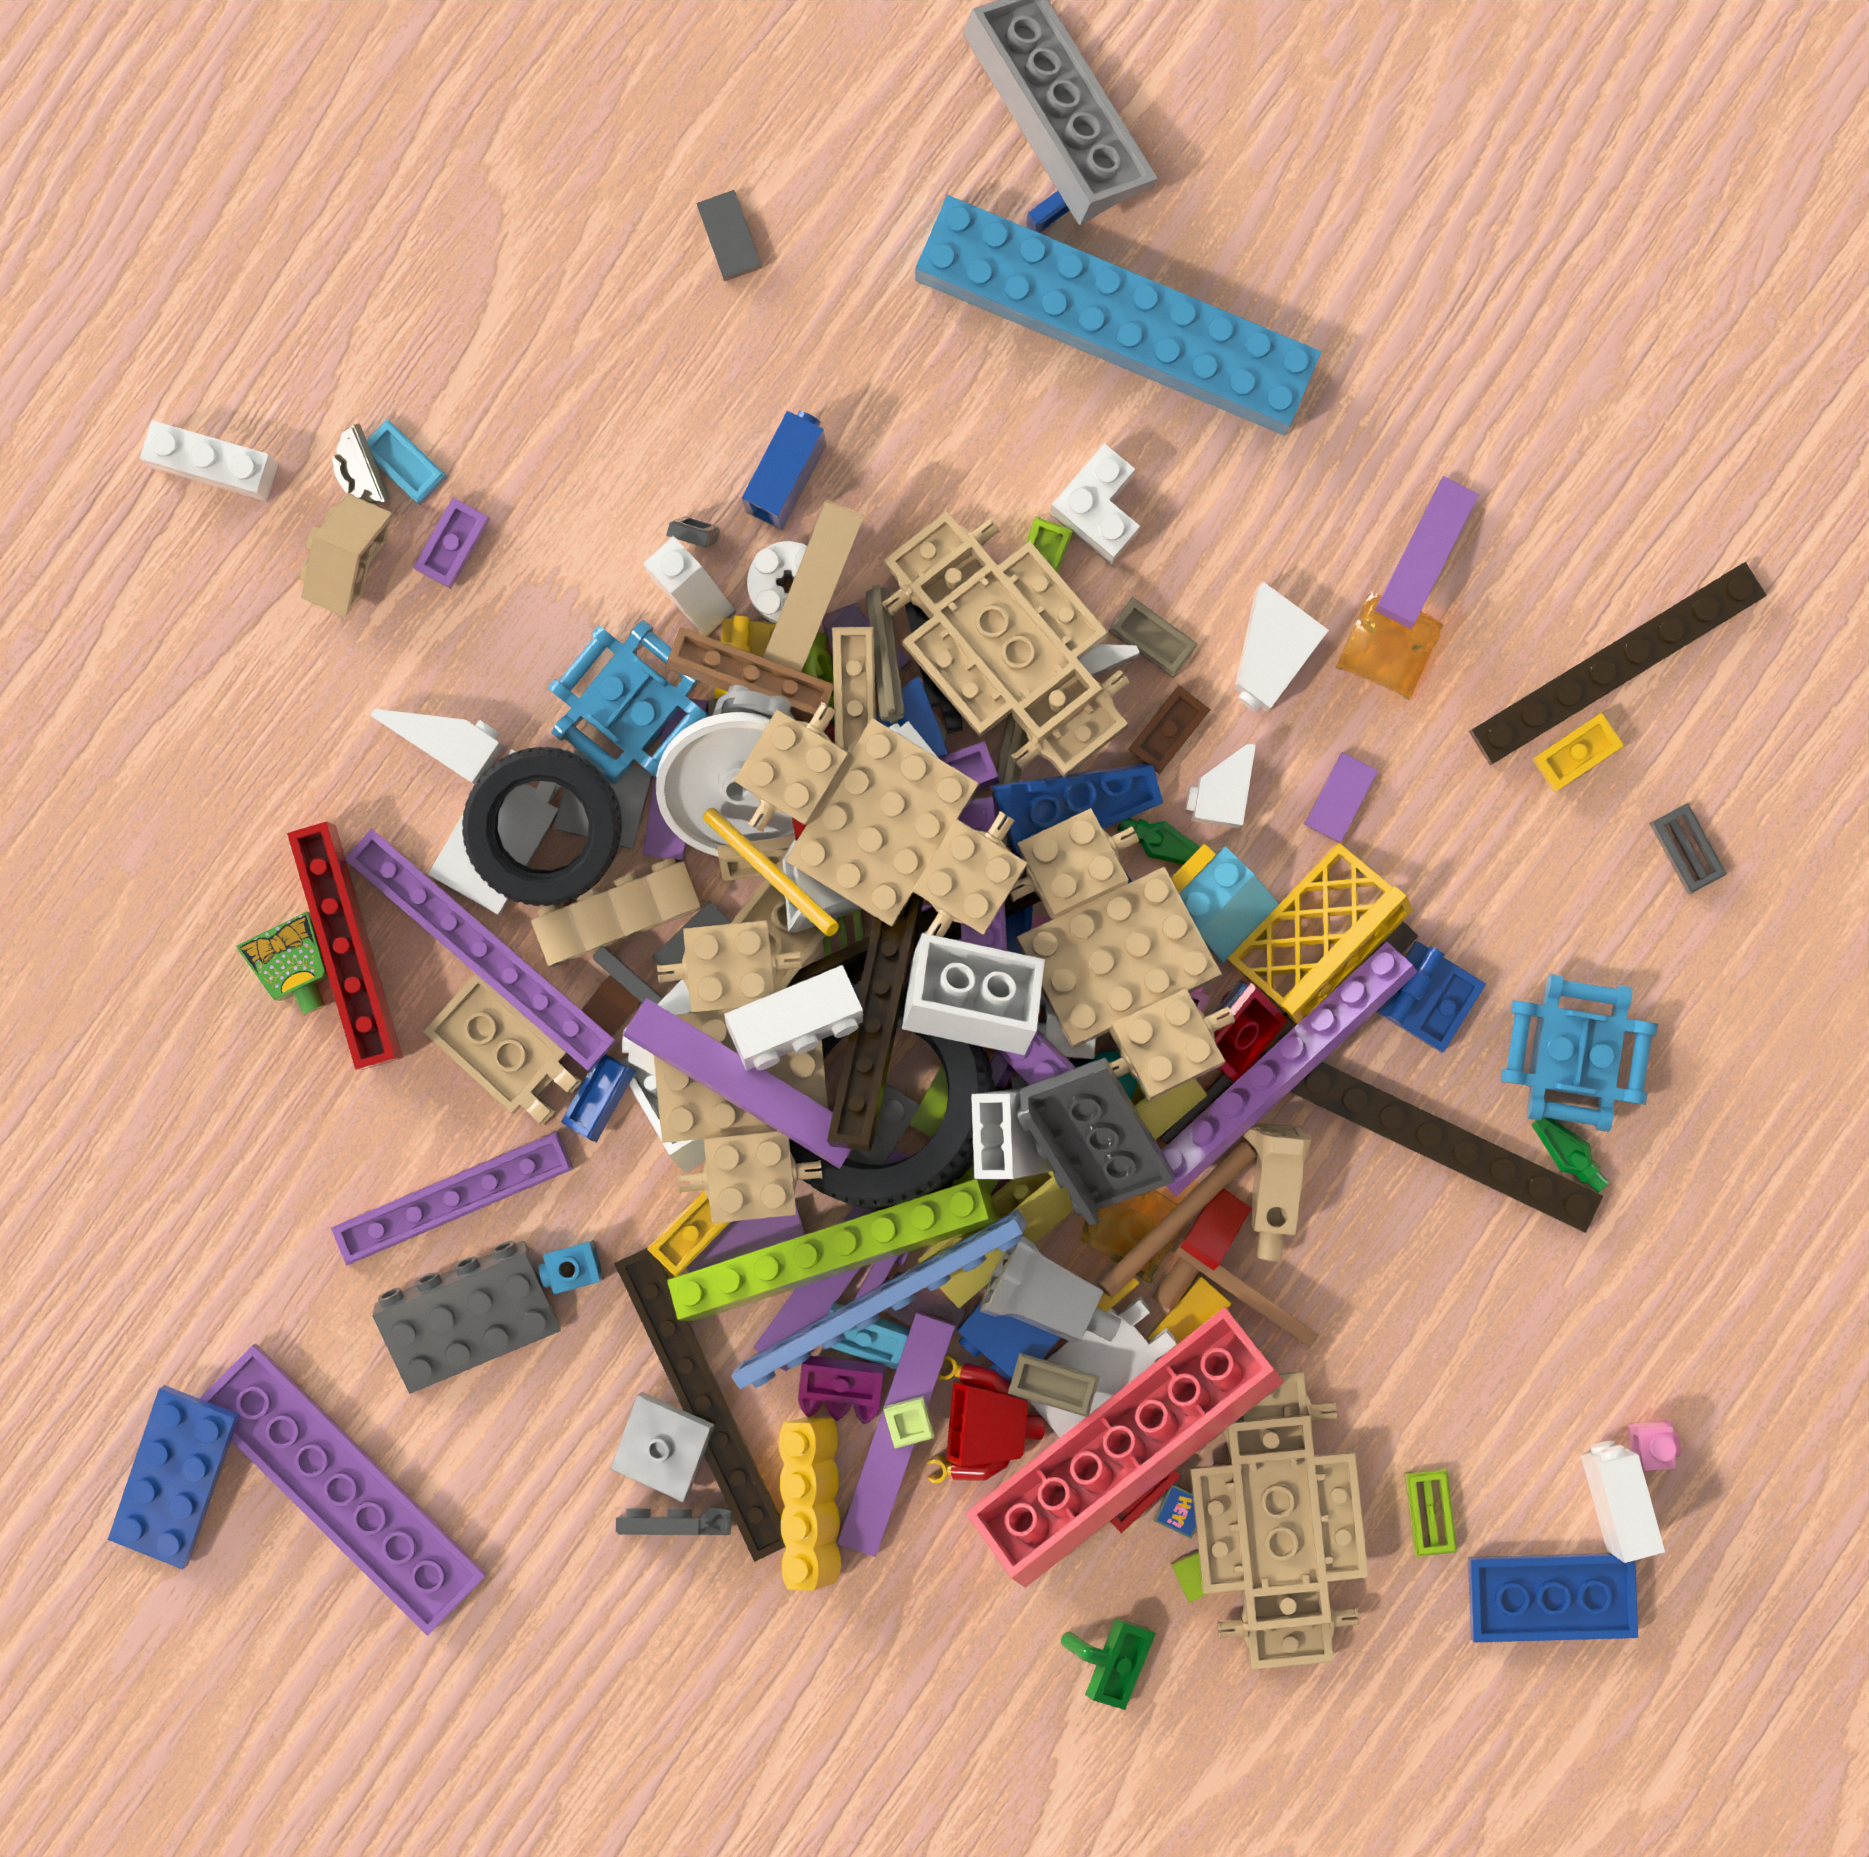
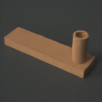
[665,627,834,723]
[1152,1238,1319,1348]

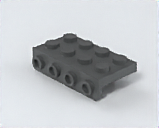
[1017,1058,1174,1226]
[372,1241,561,1394]

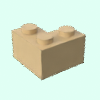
[300,494,392,617]

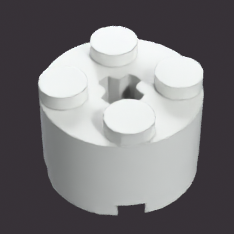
[747,541,807,624]

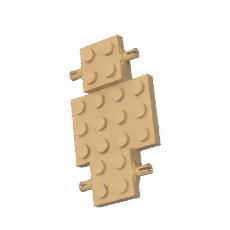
[882,511,1129,778]
[734,702,1028,937]
[1009,808,1235,1101]
[654,920,828,1223]
[1190,1371,1368,1670]

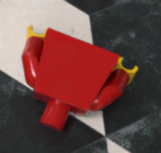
[926,1356,1045,1484]

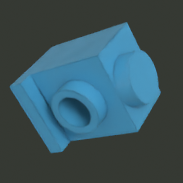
[538,1240,604,1295]

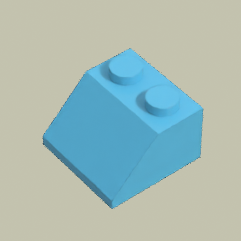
[1179,846,1279,964]

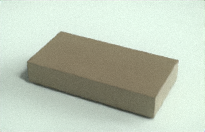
[1108,597,1198,678]
[1008,1353,1100,1417]

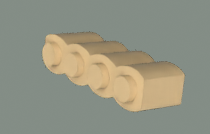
[531,858,702,967]

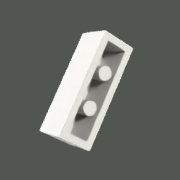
[139,420,279,502]
[725,965,863,1071]

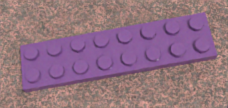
[200,1344,487,1636]

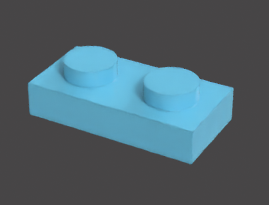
[829,1302,910,1370]

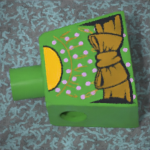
[237,911,329,1015]

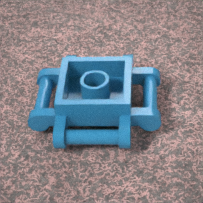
[548,620,710,784]
[1500,974,1658,1132]

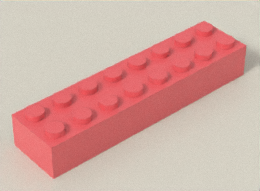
[966,1307,1285,1588]

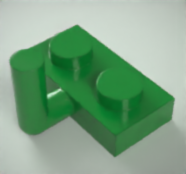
[1061,1618,1156,1710]

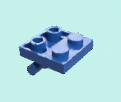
[1376,941,1486,1053]

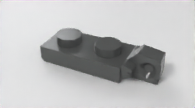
[616,1506,732,1535]

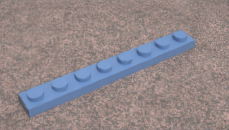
[731,1209,1027,1389]

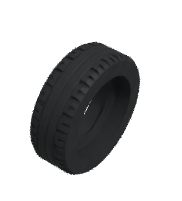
[789,981,995,1210]

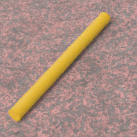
[703,808,839,937]

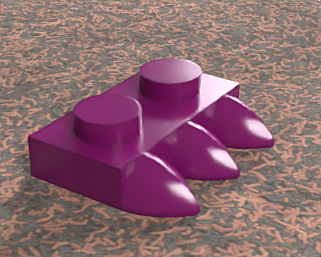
[798,1355,885,1424]

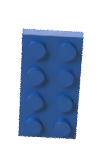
[107,1385,240,1570]
[1468,1553,1638,1643]

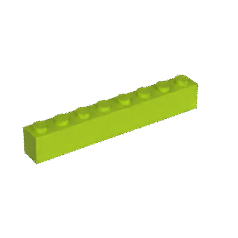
[667,1179,998,1322]

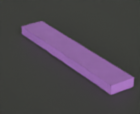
[623,998,851,1169]
[331,1132,574,1266]
[753,1147,909,1372]
[837,1311,955,1557]

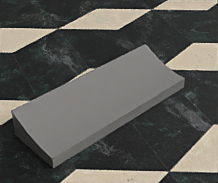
[963,0,1158,226]

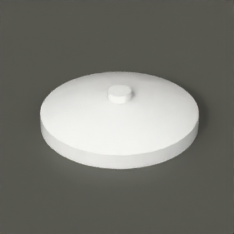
[656,712,794,856]

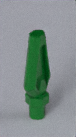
[1117,818,1200,865]
[1531,1117,1609,1193]

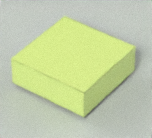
[883,1396,935,1449]

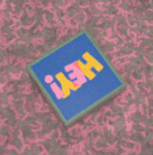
[1153,1484,1196,1539]

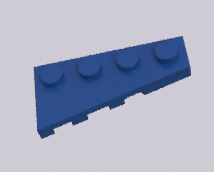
[992,763,1163,859]

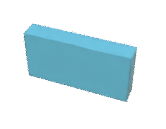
[367,419,447,505]

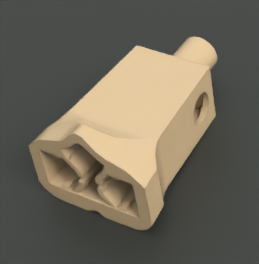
[1242,1123,1312,1261]

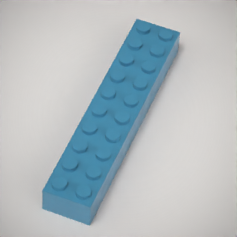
[915,195,1322,436]

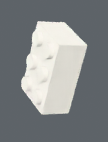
[902,933,1045,1055]

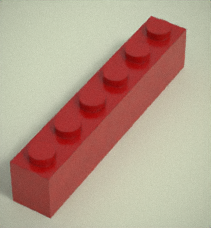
[287,821,403,1070]

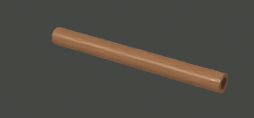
[1097,1142,1256,1298]

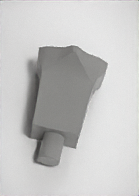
[979,1235,1121,1342]

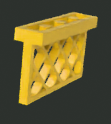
[1227,843,1413,1024]

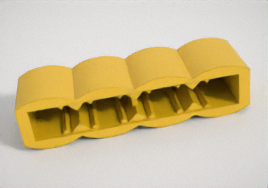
[779,1417,841,1591]

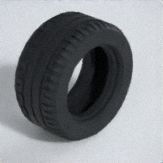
[462,747,622,906]

